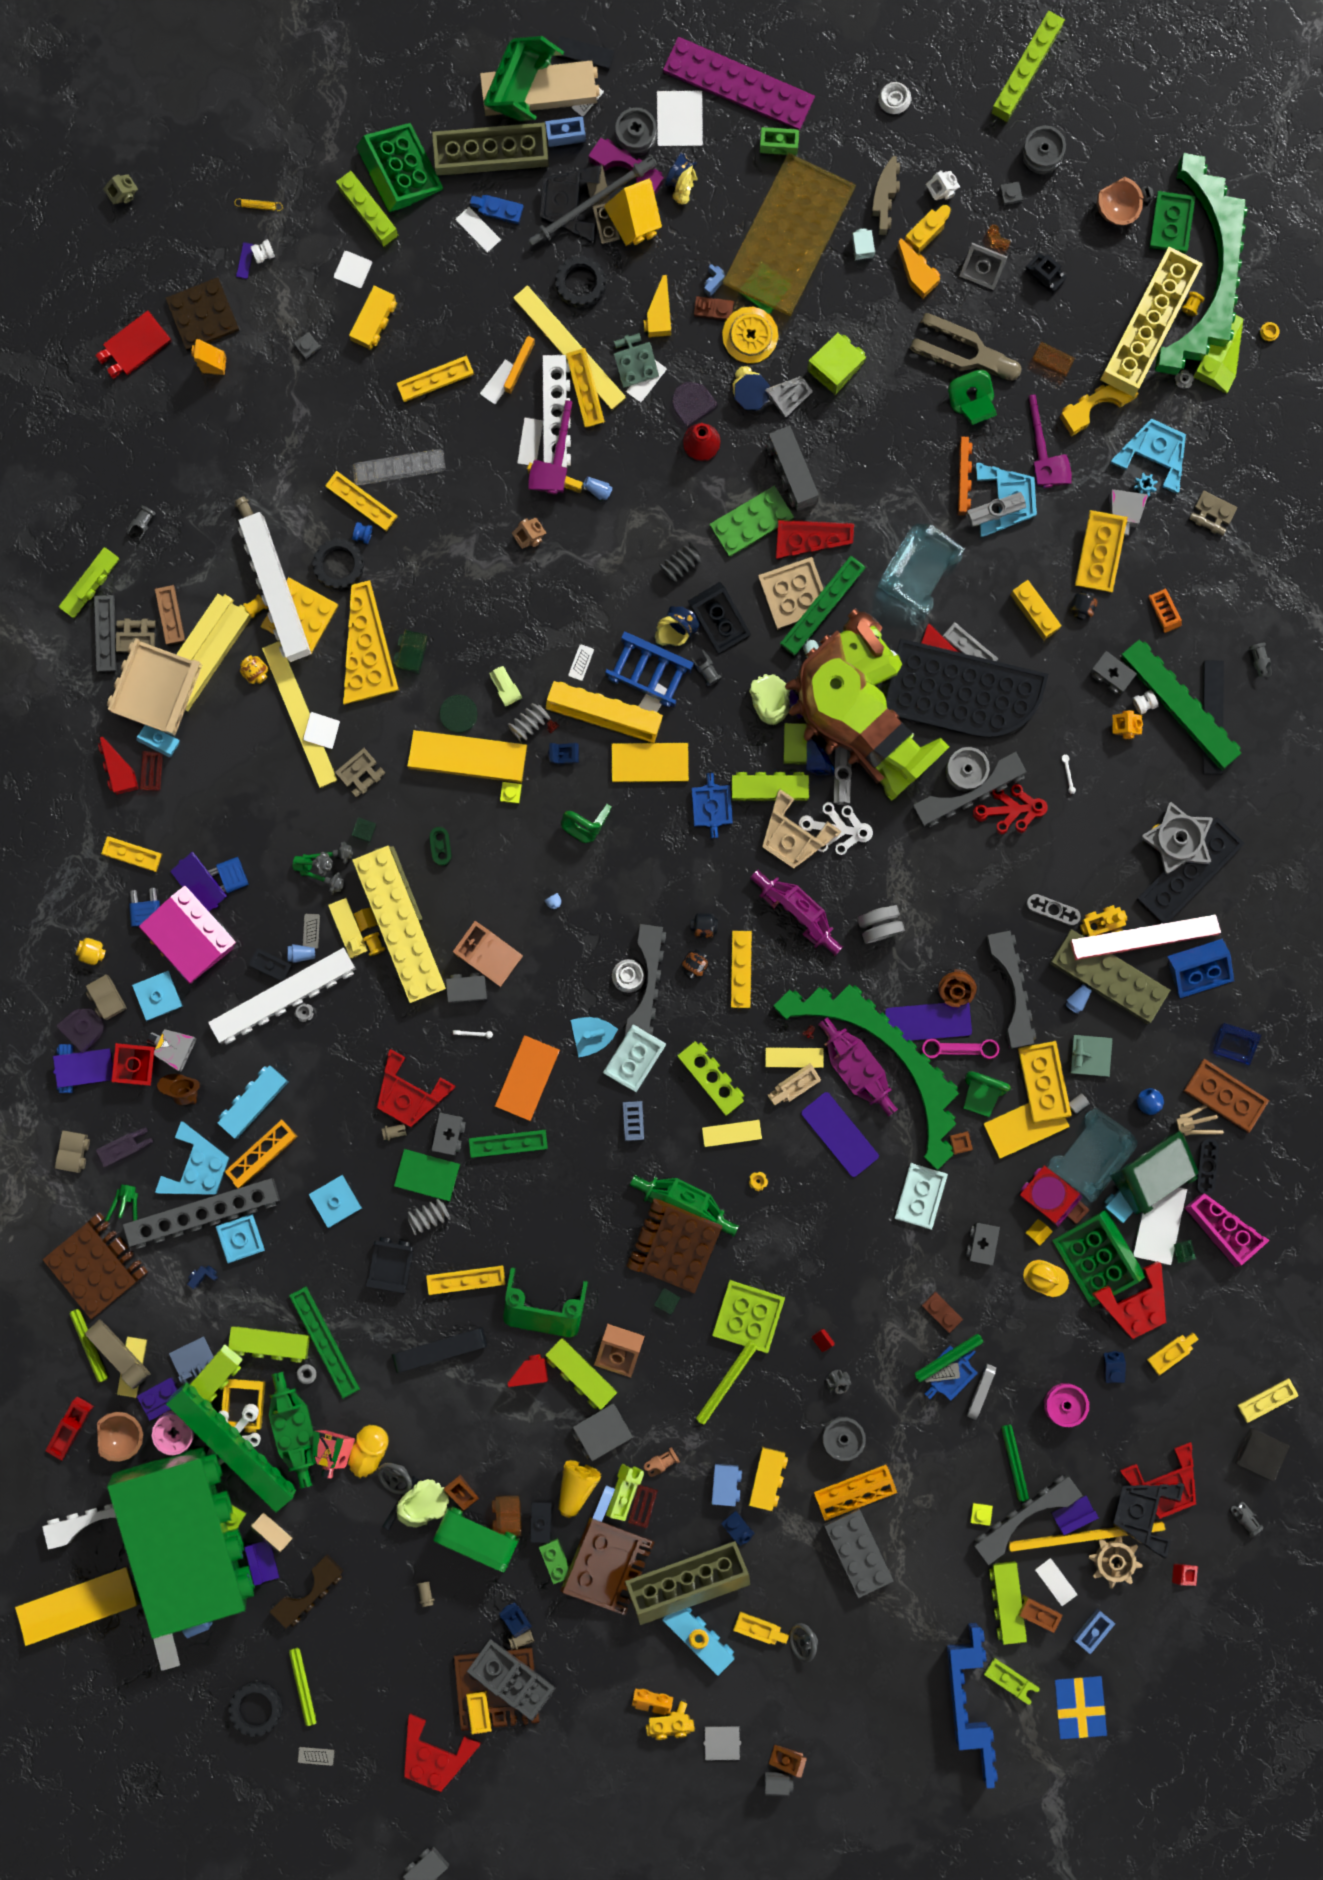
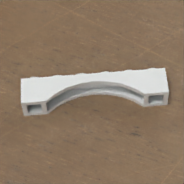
[43,1504,116,1549]

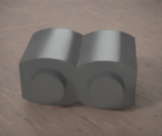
[764,1772,793,1797]

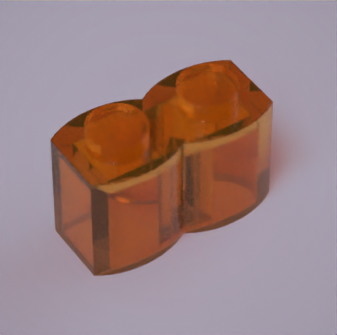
[492,1495,522,1535]

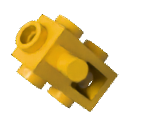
[1080,905,1128,937]
[646,1701,694,1740]

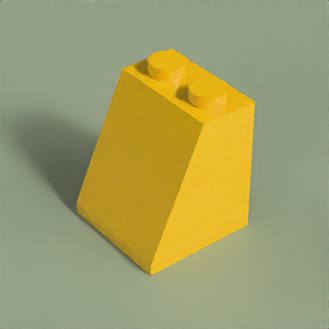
[604,178,662,245]

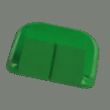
[948,370,997,425]
[560,804,612,843]
[964,1071,1011,1117]

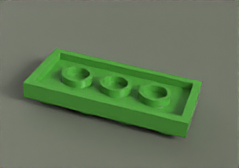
[710,486,794,557]

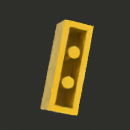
[349,286,397,350]
[1010,580,1062,641]
[749,1447,788,1511]

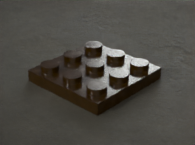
[166,277,239,351]

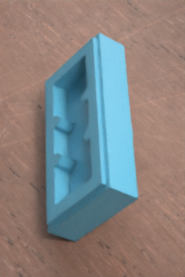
[136,725,180,757]

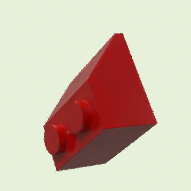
[112,1043,155,1086]
[508,1354,548,1387]

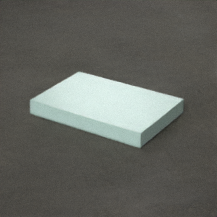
[603,1025,666,1092]
[894,1163,948,1230]

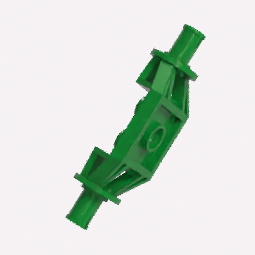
[629,1175,739,1237]
[269,1372,314,1489]

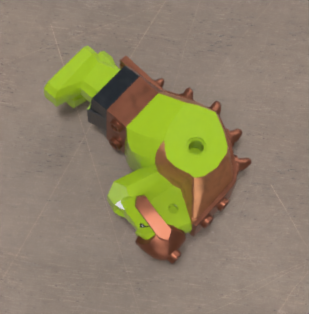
[785,608,949,801]

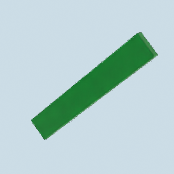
[780,556,866,656]
[289,1286,360,1399]

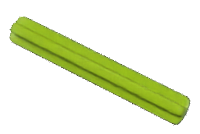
[69,1309,108,1382]
[289,1648,316,1726]

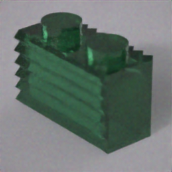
[394,630,428,674]

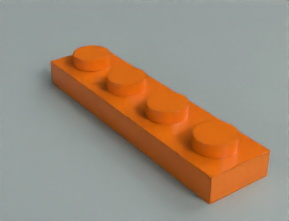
[958,437,972,516]

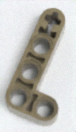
[85,1319,151,1389]

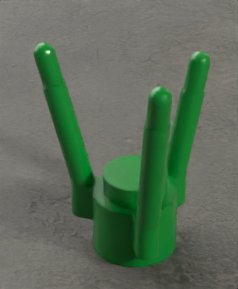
[105,1185,138,1222]

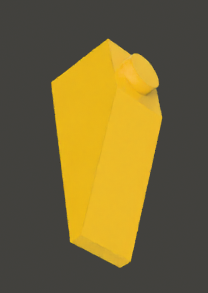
[644,275,671,337]

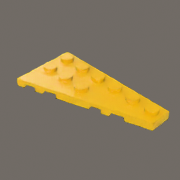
[343,580,399,705]

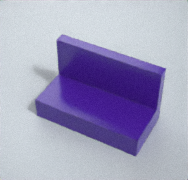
[1051,1495,1099,1535]
[245,1541,279,1586]

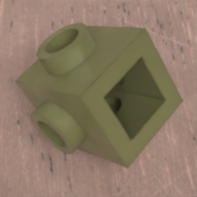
[103,174,138,204]

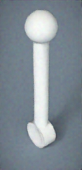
[1061,755,1076,794]
[452,1030,493,1039]

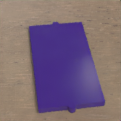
[170,852,227,912]
[53,1048,114,1088]

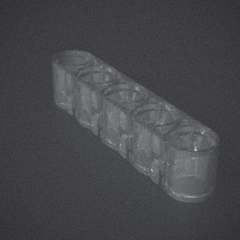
[352,450,446,485]

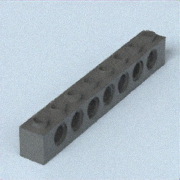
[123,1178,280,1249]

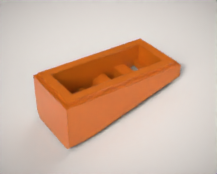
[1148,589,1182,633]

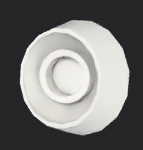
[879,82,911,114]
[612,959,645,993]

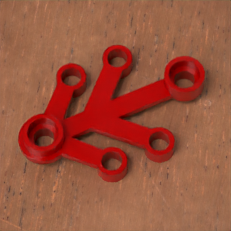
[973,784,1048,834]

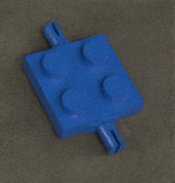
[692,773,733,839]
[924,1345,978,1401]

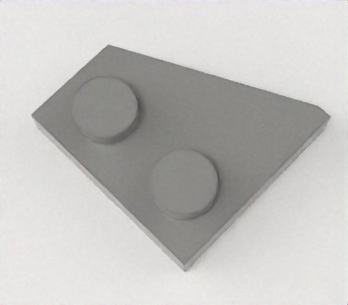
[765,376,813,417]

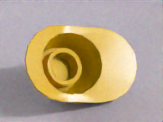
[1023,1260,1069,1297]

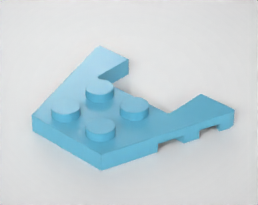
[1111,419,1186,494]
[976,463,1037,537]
[155,1122,230,1194]

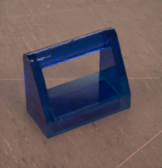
[807,739,834,775]
[1213,1023,1261,1065]

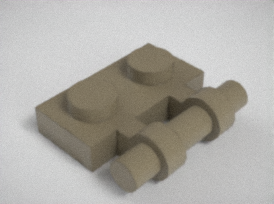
[1189,491,1238,536]
[116,619,156,653]
[335,748,385,797]

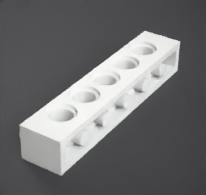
[543,355,571,468]

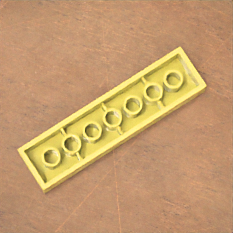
[1100,247,1202,397]
[352,846,446,1003]

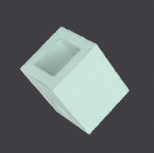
[852,229,875,260]

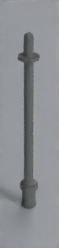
[528,155,658,245]

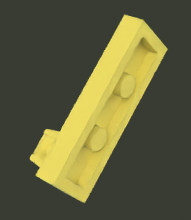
[328,898,368,959]

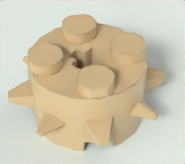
[1089,1536,1142,1589]

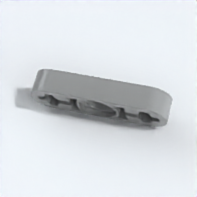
[1026,894,1081,926]
[967,1364,996,1420]

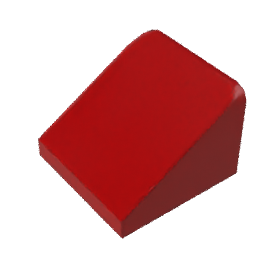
[812,1329,835,1352]
[1172,1564,1198,1586]

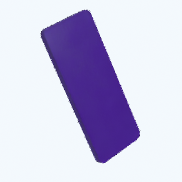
[885,1002,972,1041]
[801,1092,879,1177]

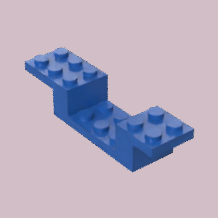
[947,1623,998,1788]

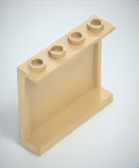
[107,638,203,736]

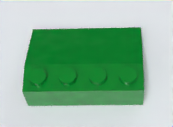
[356,123,443,212]
[1052,1209,1146,1307]

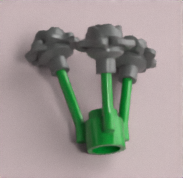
[293,842,353,895]

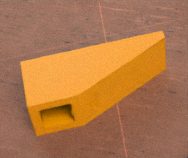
[897,238,941,298]
[191,339,226,375]

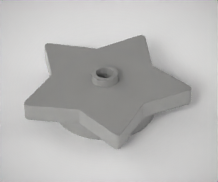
[1142,802,1213,874]

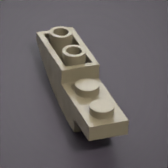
[872,156,900,235]
[586,165,620,244]

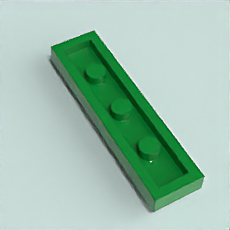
[469,1130,548,1158]

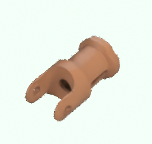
[644,1447,680,1477]

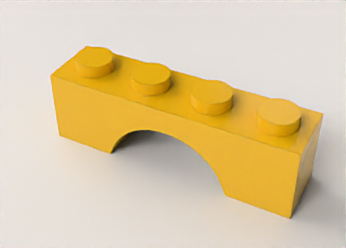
[1060,385,1139,436]

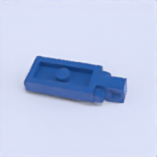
[470,195,524,224]

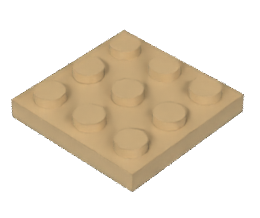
[758,557,823,630]

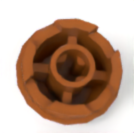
[938,969,977,1008]

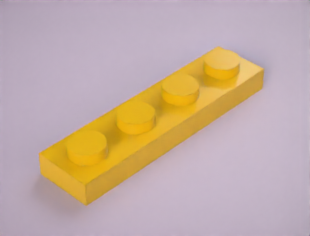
[566,348,605,427]
[397,356,474,402]
[325,471,398,532]
[731,931,752,1008]
[426,1265,506,1295]

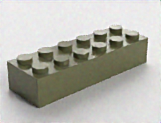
[432,123,549,176]
[1049,930,1171,1024]
[625,1541,751,1625]

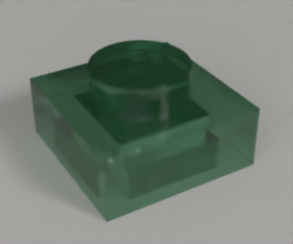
[352,817,377,842]
[1174,1240,1196,1263]
[655,1288,681,1314]

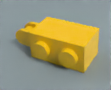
[905,205,951,255]

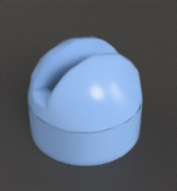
[545,893,561,909]

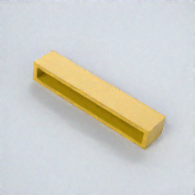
[546,681,663,743]

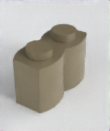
[86,975,127,1020]
[55,1130,90,1173]

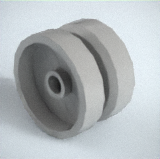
[945,747,990,792]
[857,905,905,944]

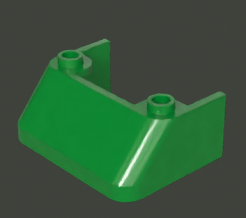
[484,36,564,121]
[503,1267,588,1337]
[433,1507,520,1572]

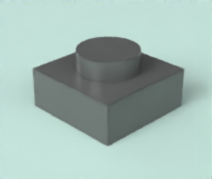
[1000,182,1023,205]
[294,332,321,359]

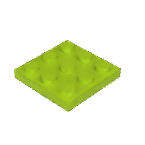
[712,1280,785,1353]

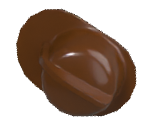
[157,1074,200,1105]

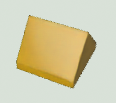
[354,907,378,932]
[1026,1219,1053,1246]

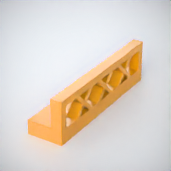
[225,1120,298,1189]
[814,1465,897,1521]

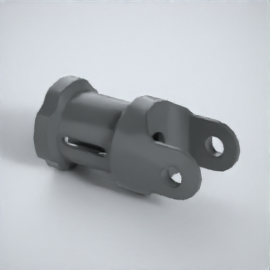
[126,505,156,541]
[1249,642,1272,677]
[691,650,722,686]
[1231,1502,1263,1538]

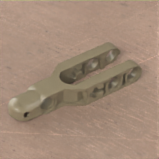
[910,313,1022,381]

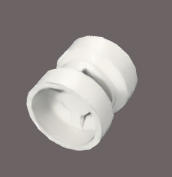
[251,240,275,264]
[1133,690,1158,715]

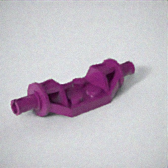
[750,870,843,956]
[818,1017,898,1117]

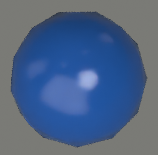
[1137,1088,1164,1115]

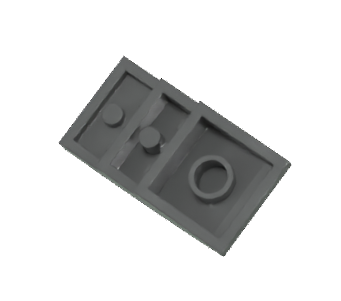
[467,1639,556,1720]

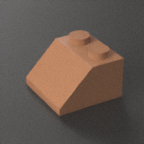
[594,1324,645,1378]

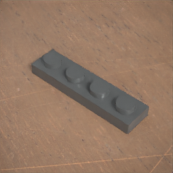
[94,595,117,672]

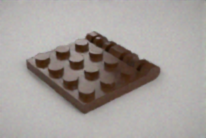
[627,1199,722,1294]
[42,1212,148,1319]
[560,1517,655,1615]
[454,1648,539,1731]

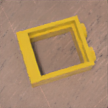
[222,1379,265,1433]

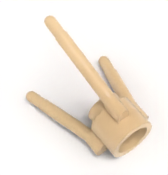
[1176,1105,1224,1136]

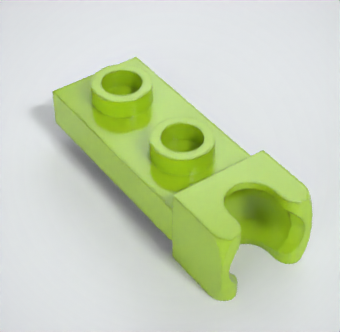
[606,1464,644,1521]
[983,1658,1040,1705]

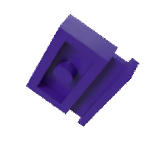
[137,1377,178,1421]

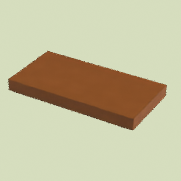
[1183,1059,1269,1133]

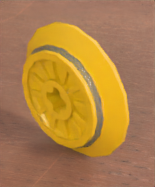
[722,307,778,363]

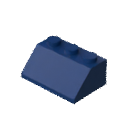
[1168,939,1234,998]

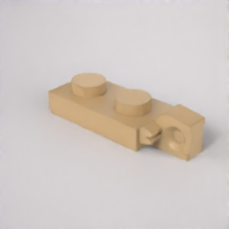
[768,1064,821,1105]

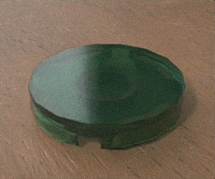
[440,694,478,733]

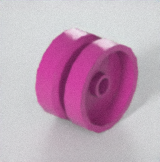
[1044,1383,1089,1427]

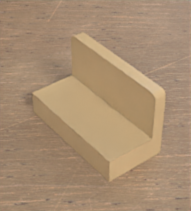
[250,1512,292,1553]

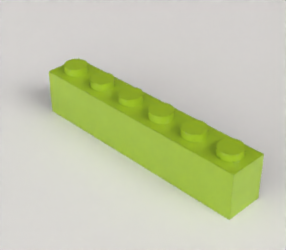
[991,11,1065,122]

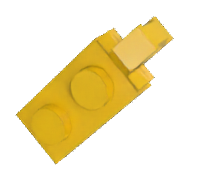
[1147,1333,1199,1375]
[733,1612,789,1644]

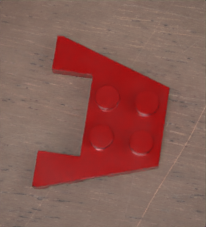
[377,1049,456,1127]
[1092,1261,1166,1339]
[1120,1442,1196,1519]
[404,1714,481,1792]

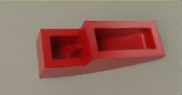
[46,1396,94,1461]

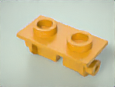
[632,1688,673,1716]

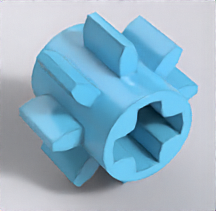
[1133,473,1158,497]

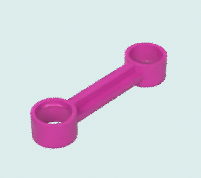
[921,1039,999,1059]

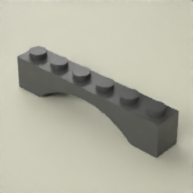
[913,752,1027,828]
[625,924,666,1036]
[986,931,1036,1049]
[973,1475,1083,1565]

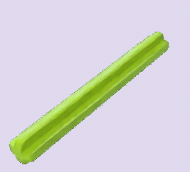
[696,1341,757,1425]

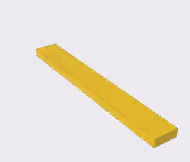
[1007,1521,1165,1552]

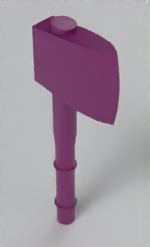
[1028,395,1072,488]
[529,400,572,494]

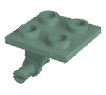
[614,333,659,388]
[1071,1035,1112,1077]

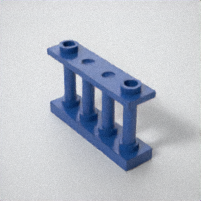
[605,631,694,707]

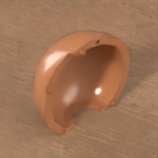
[1097,177,1144,225]
[97,1412,143,1462]

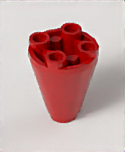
[683,423,721,461]

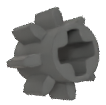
[826,1370,852,1394]

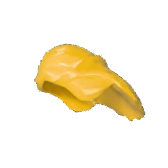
[348,1425,389,1478]

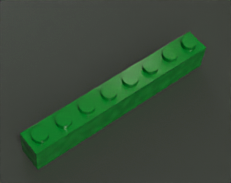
[1120,639,1241,771]
[166,1382,296,1512]

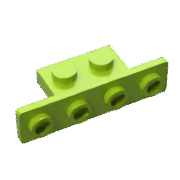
[59,548,119,618]

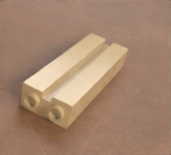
[480,61,600,116]

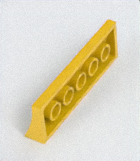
[407,730,527,783]
[15,1567,140,1646]

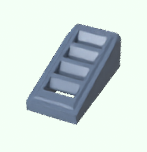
[623,1101,644,1141]

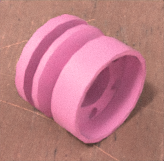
[152,1411,195,1455]

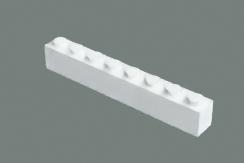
[238,512,311,662]
[208,948,356,1045]

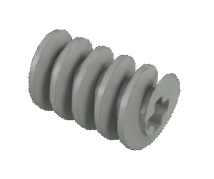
[508,703,551,742]
[408,1199,451,1236]

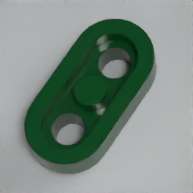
[429,827,452,866]

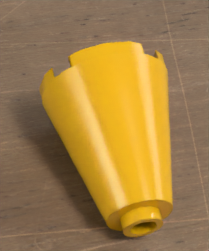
[558,1461,601,1518]

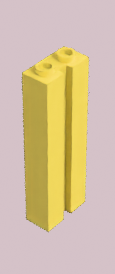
[176,594,252,711]

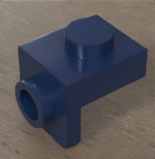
[548,743,579,764]
[187,1265,219,1289]
[1104,1351,1126,1383]
[721,1511,755,1546]
[499,1603,532,1638]

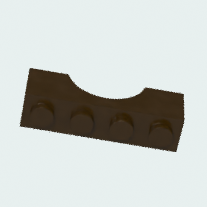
[270,1554,344,1628]

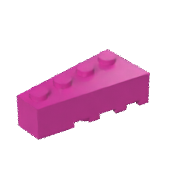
[1185,1193,1270,1267]

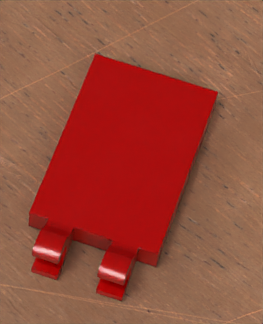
[95,311,172,379]

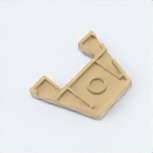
[762,789,842,868]

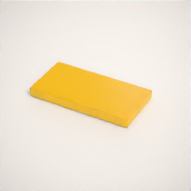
[1075,510,1128,592]
[612,743,689,782]
[1018,1041,1072,1124]
[983,1103,1070,1159]

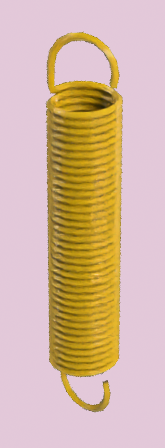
[235,198,283,211]

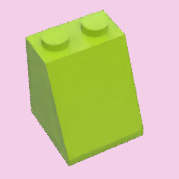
[807,333,866,395]

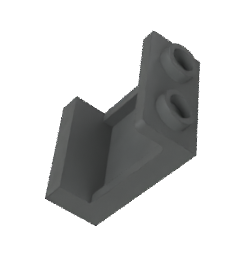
[572,1403,633,1461]

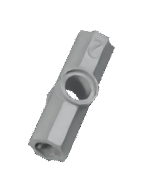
[967,492,1026,527]
[833,747,852,805]

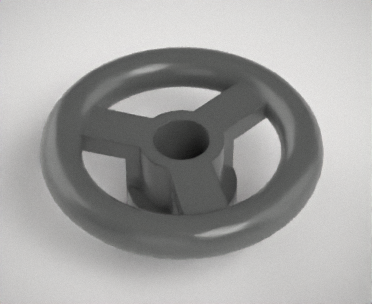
[377,1463,412,1495]
[789,1623,818,1662]

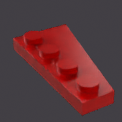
[776,520,854,559]

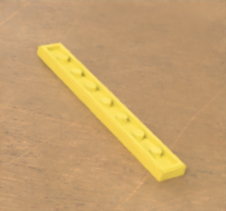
[513,285,626,410]
[262,641,338,788]

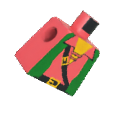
[312,1430,355,1478]

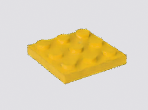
[261,577,339,655]

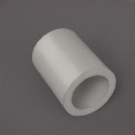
[1069,1093,1090,1114]

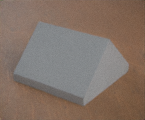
[960,243,1007,290]

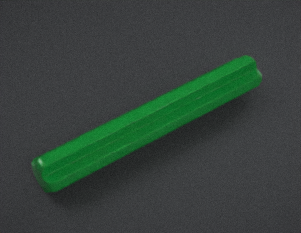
[915,1334,983,1382]
[1001,1424,1029,1502]

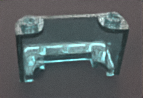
[878,524,965,614]
[1048,1107,1138,1202]

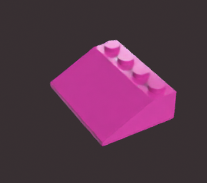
[139,886,236,984]

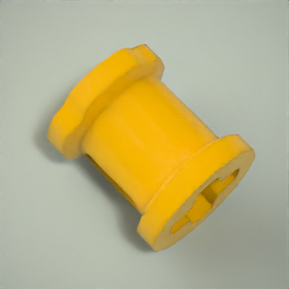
[1181,291,1205,317]
[243,594,268,619]
[363,932,386,956]

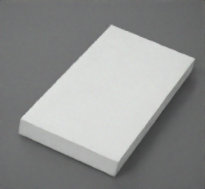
[1133,1187,1187,1265]

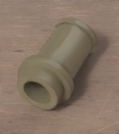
[235,497,254,518]
[382,1124,407,1141]
[417,1582,435,1607]
[508,1630,534,1650]

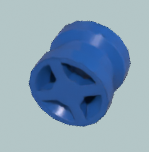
[352,522,372,544]

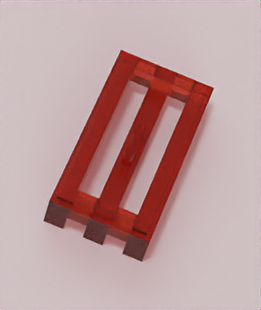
[140,751,163,791]
[628,1485,658,1528]

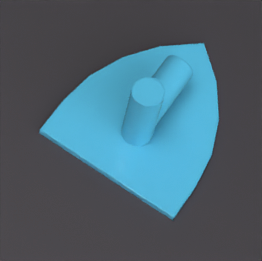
[571,1017,618,1057]

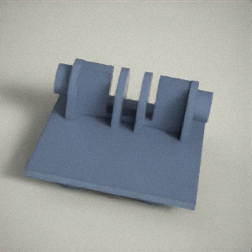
[169,1337,214,1385]

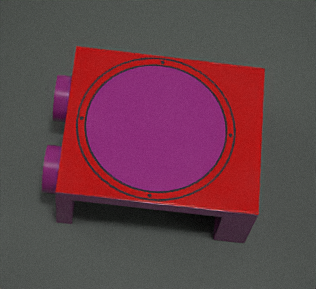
[1020,1165,1082,1227]

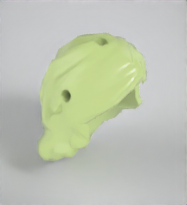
[749,674,791,725]
[396,1479,449,1527]

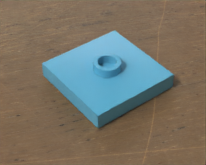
[132,971,183,1021]
[309,1175,362,1228]
[216,1214,265,1263]

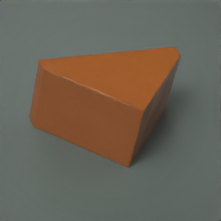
[444,1475,479,1510]

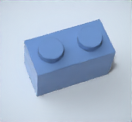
[545,116,586,147]
[712,1464,742,1506]
[1072,1609,1115,1654]

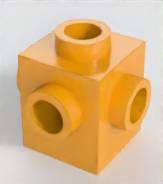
[1113,711,1143,739]

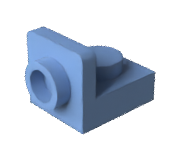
[704,264,725,298]

